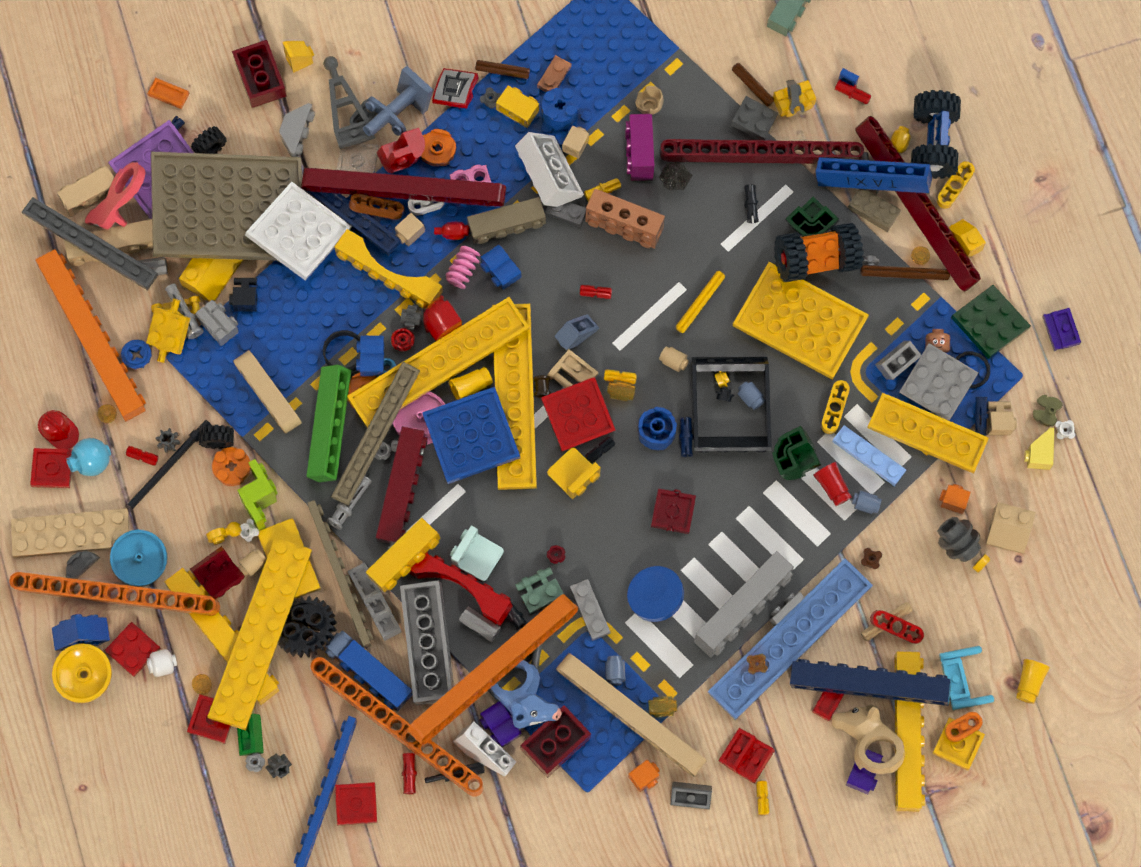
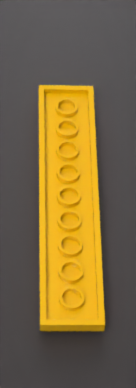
[347,297,530,428]
[492,304,537,490]
[208,537,312,731]

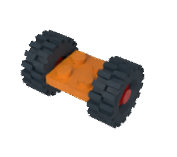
[774,223,864,282]

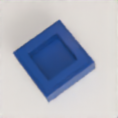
[838,68,859,86]

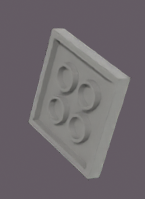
[899,343,979,421]

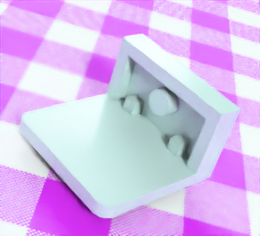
[450,526,504,582]

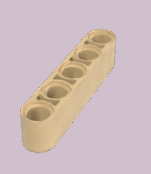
[233,350,302,434]

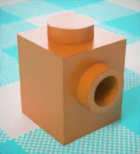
[939,484,971,514]
[628,759,660,792]

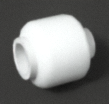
[147,649,177,677]

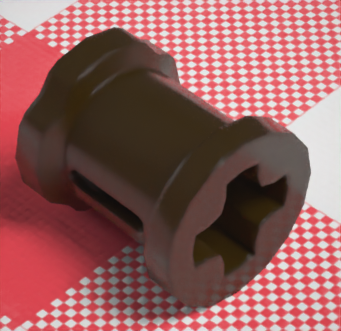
[533,375,551,399]

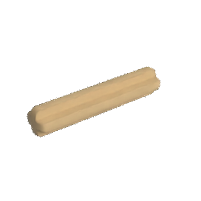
[861,602,913,641]

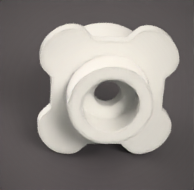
[1055,420,1075,440]
[240,519,259,542]

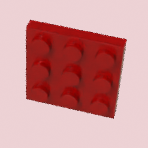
[541,377,615,451]

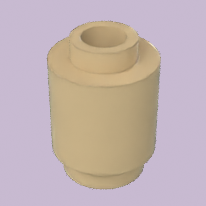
[659,346,689,372]
[238,549,267,577]

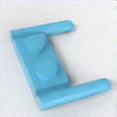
[939,646,994,710]

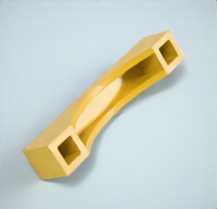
[334,229,443,309]

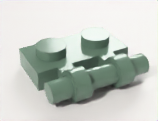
[515,567,564,614]

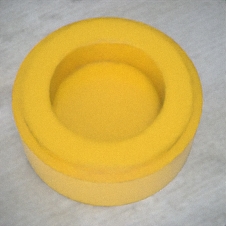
[972,554,990,572]

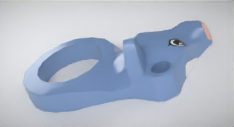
[491,660,562,729]

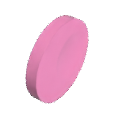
[393,392,445,445]

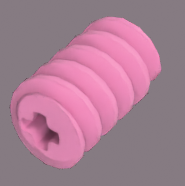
[446,246,481,289]

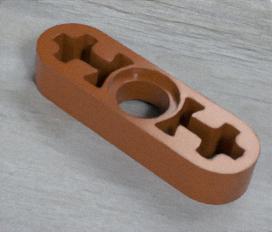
[349,194,404,220]

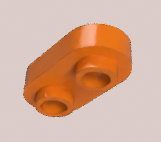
[945,712,983,742]

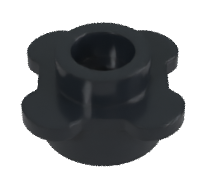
[715,388,734,402]

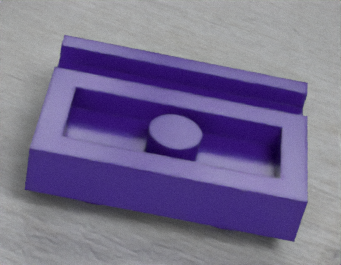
[1042,308,1081,351]

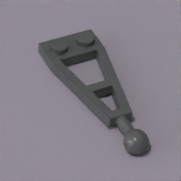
[323,56,375,149]

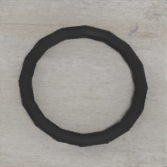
[955,351,991,388]

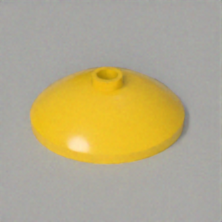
[52,644,112,703]

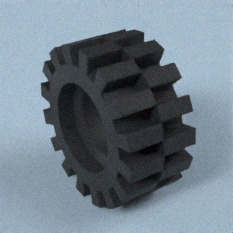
[191,126,227,154]
[199,425,234,449]

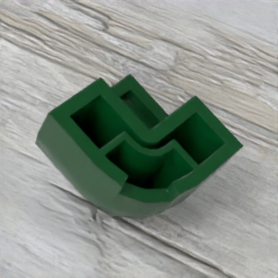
[785,197,839,237]
[772,426,821,480]

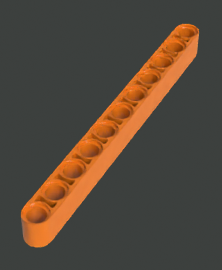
[9,572,220,616]
[407,594,578,745]
[310,657,484,797]

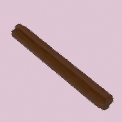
[860,265,950,280]

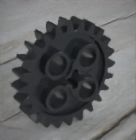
[278,596,337,658]

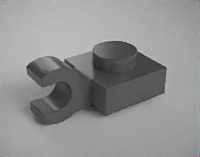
[786,79,804,114]

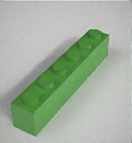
[306,365,351,482]

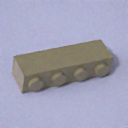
[467,197,546,244]

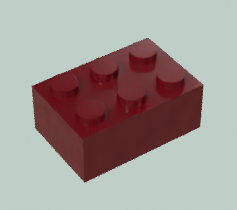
[232,40,287,108]
[520,705,591,778]

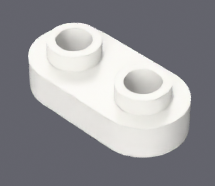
[408,199,445,216]

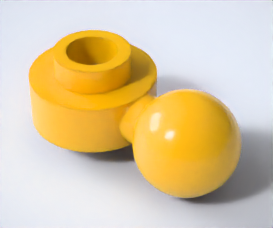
[206,522,242,545]

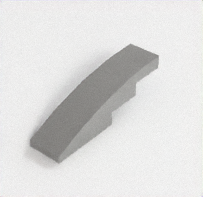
[347,563,402,641]

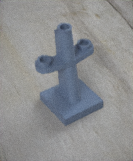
[363,66,433,136]

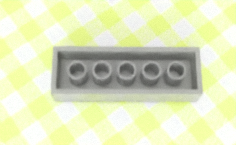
[694,551,794,658]
[400,580,454,705]

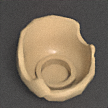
[635,85,664,115]

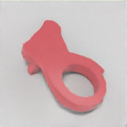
[85,162,145,230]

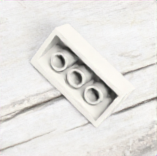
[515,132,584,207]

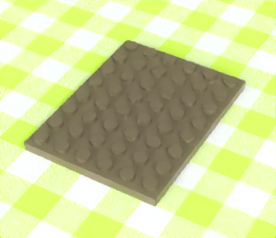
[150,152,303,260]

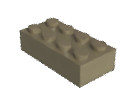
[848,189,901,232]

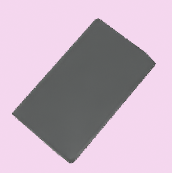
[670,782,712,810]

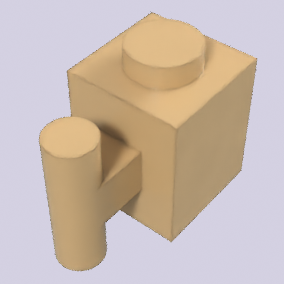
[987,401,1017,435]

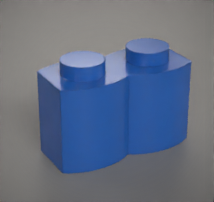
[480,245,522,290]
[356,336,384,376]

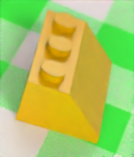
[179,258,244,302]

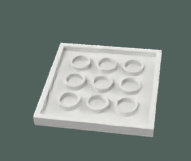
[245,182,351,281]

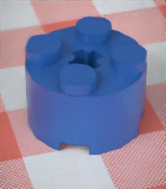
[542,88,578,130]
[638,407,677,450]

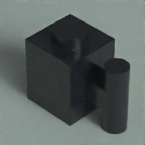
[229,278,258,311]

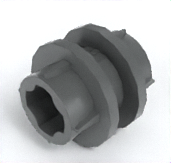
[937,517,981,562]

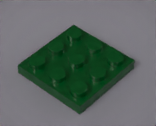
[951,285,1031,359]

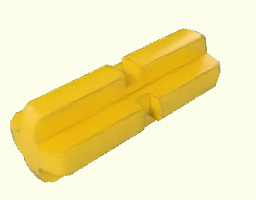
[604,369,637,384]
[756,781,769,815]

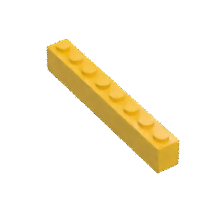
[164,568,279,705]
[894,651,925,812]

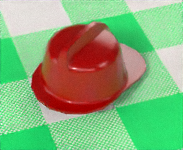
[38,410,79,449]

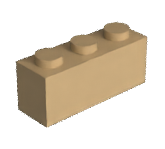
[57,165,114,217]

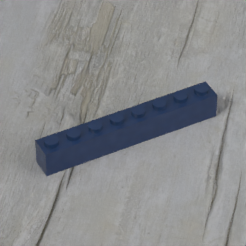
[790,659,951,706]

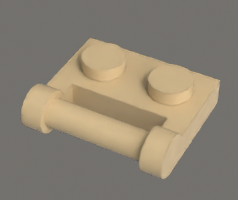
[547,349,599,388]

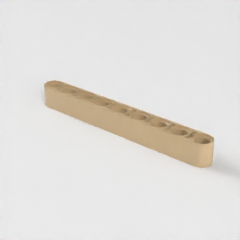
[556,653,707,777]

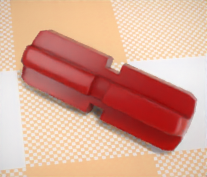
[579,285,612,299]
[126,446,159,466]

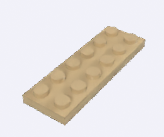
[11,508,130,558]

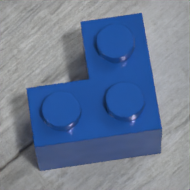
[52,614,110,651]

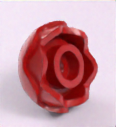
[391,328,415,351]

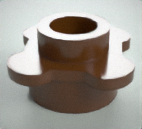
[861,548,882,569]

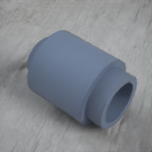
[738,381,765,410]
[851,490,882,514]
[324,630,353,660]
[605,656,626,686]

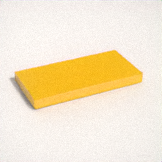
[258,518,321,599]

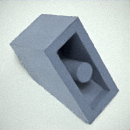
[555,314,599,350]

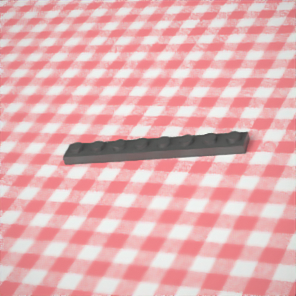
[22,197,158,291]

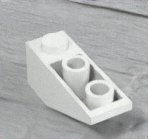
[453,721,516,776]

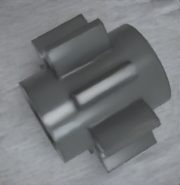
[401,305,422,330]
[156,428,180,453]
[265,753,292,778]

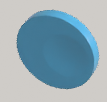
[110,530,167,587]

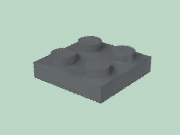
[730,96,778,140]

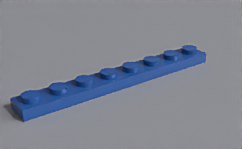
[294,716,357,867]

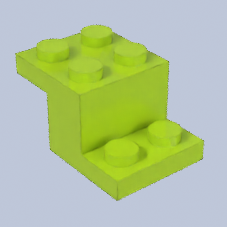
[237,459,278,531]

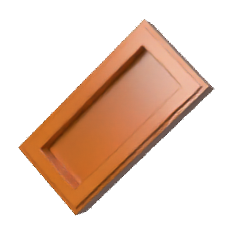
[147,78,190,109]

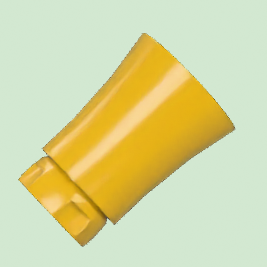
[448,367,493,400]
[1016,659,1050,704]

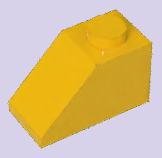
[282,41,314,73]
[949,219,986,258]

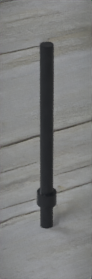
[127,419,211,509]

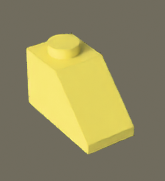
[1024,428,1054,470]

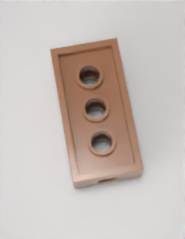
[585,189,665,249]

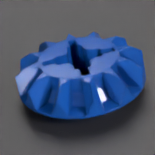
[121,340,152,370]

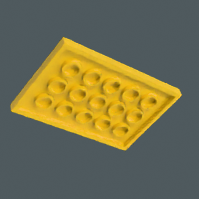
[732,262,869,380]

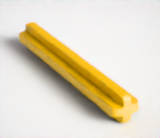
[676,271,725,333]

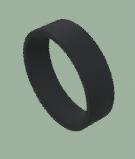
[323,330,360,372]

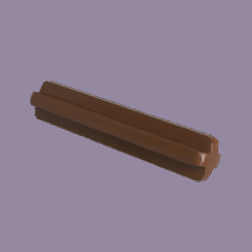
[475,60,530,79]
[732,63,774,107]

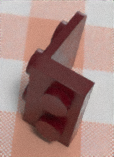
[190,546,245,599]

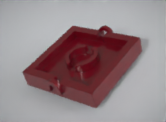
[651,488,696,534]

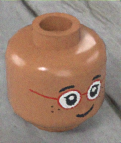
[925,329,950,353]

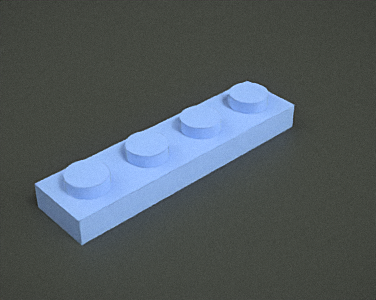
[832,425,906,487]

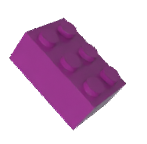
[625,114,654,181]

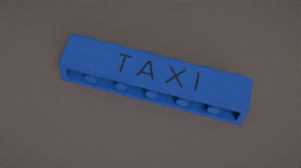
[816,157,932,193]

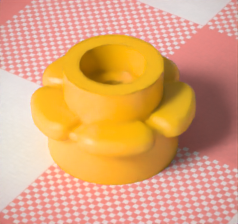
[714,371,730,388]

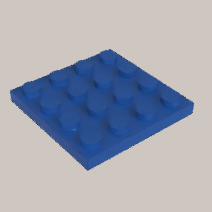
[422,387,521,484]

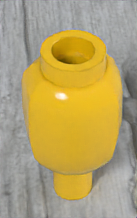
[891,126,911,154]

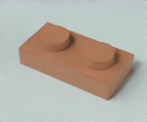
[537,55,572,92]

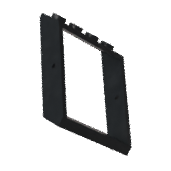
[691,357,772,453]

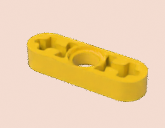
[937,161,975,209]
[821,380,850,434]

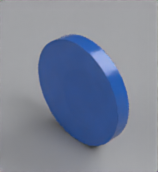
[627,566,684,622]

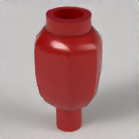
[434,222,469,240]

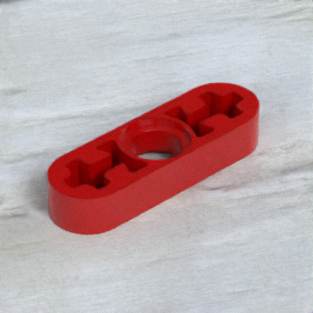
[870,610,924,644]

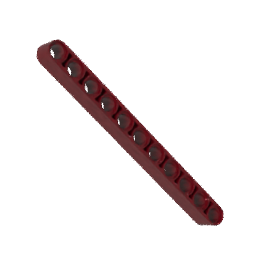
[855,116,981,291]
[660,139,864,164]
[301,168,506,207]

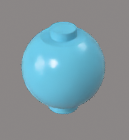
[67,438,111,476]

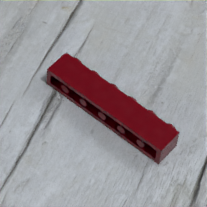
[376,426,428,545]

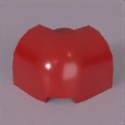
[377,127,425,174]
[423,295,462,341]

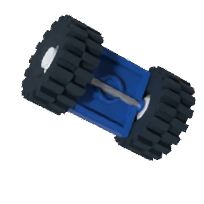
[911,90,961,179]

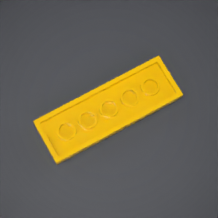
[867,392,989,474]

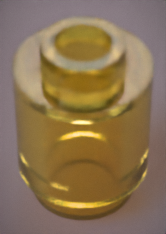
[607,379,636,402]
[648,696,677,717]

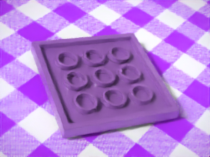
[108,120,194,219]

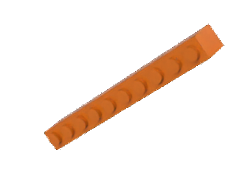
[35,249,146,422]

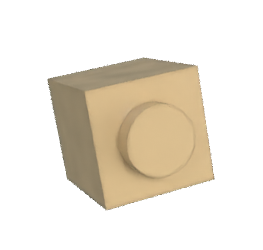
[562,126,589,159]
[395,213,425,246]

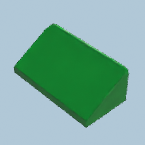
[237,713,264,756]

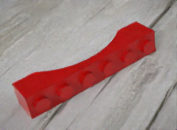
[409,551,513,626]

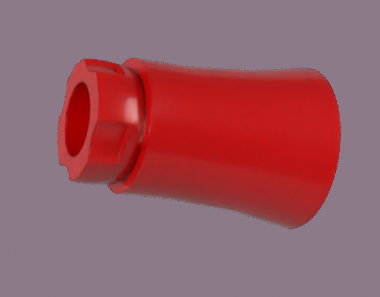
[813,462,852,507]

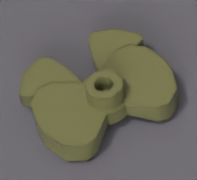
[1033,395,1063,426]

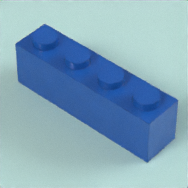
[338,640,413,711]

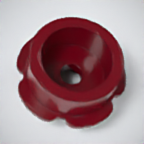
[547,545,566,564]

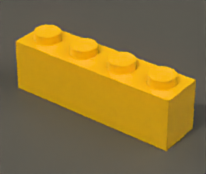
[366,518,441,593]

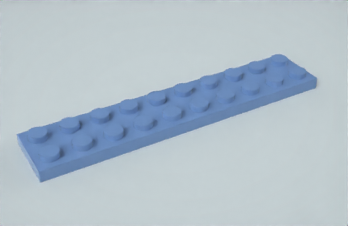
[707,558,873,720]

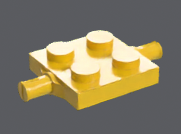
[146,298,190,363]

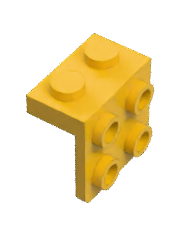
[547,448,601,499]

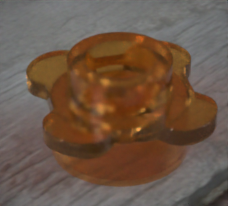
[747,654,768,674]

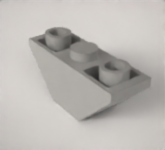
[279,103,315,157]

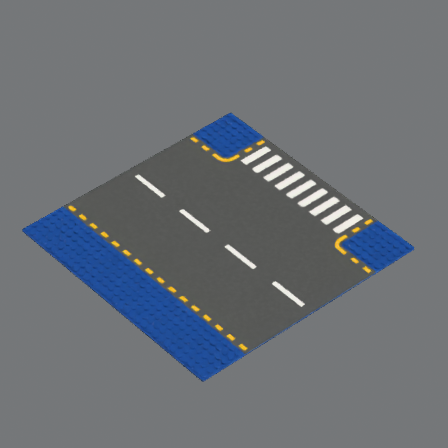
[166,0,1023,793]

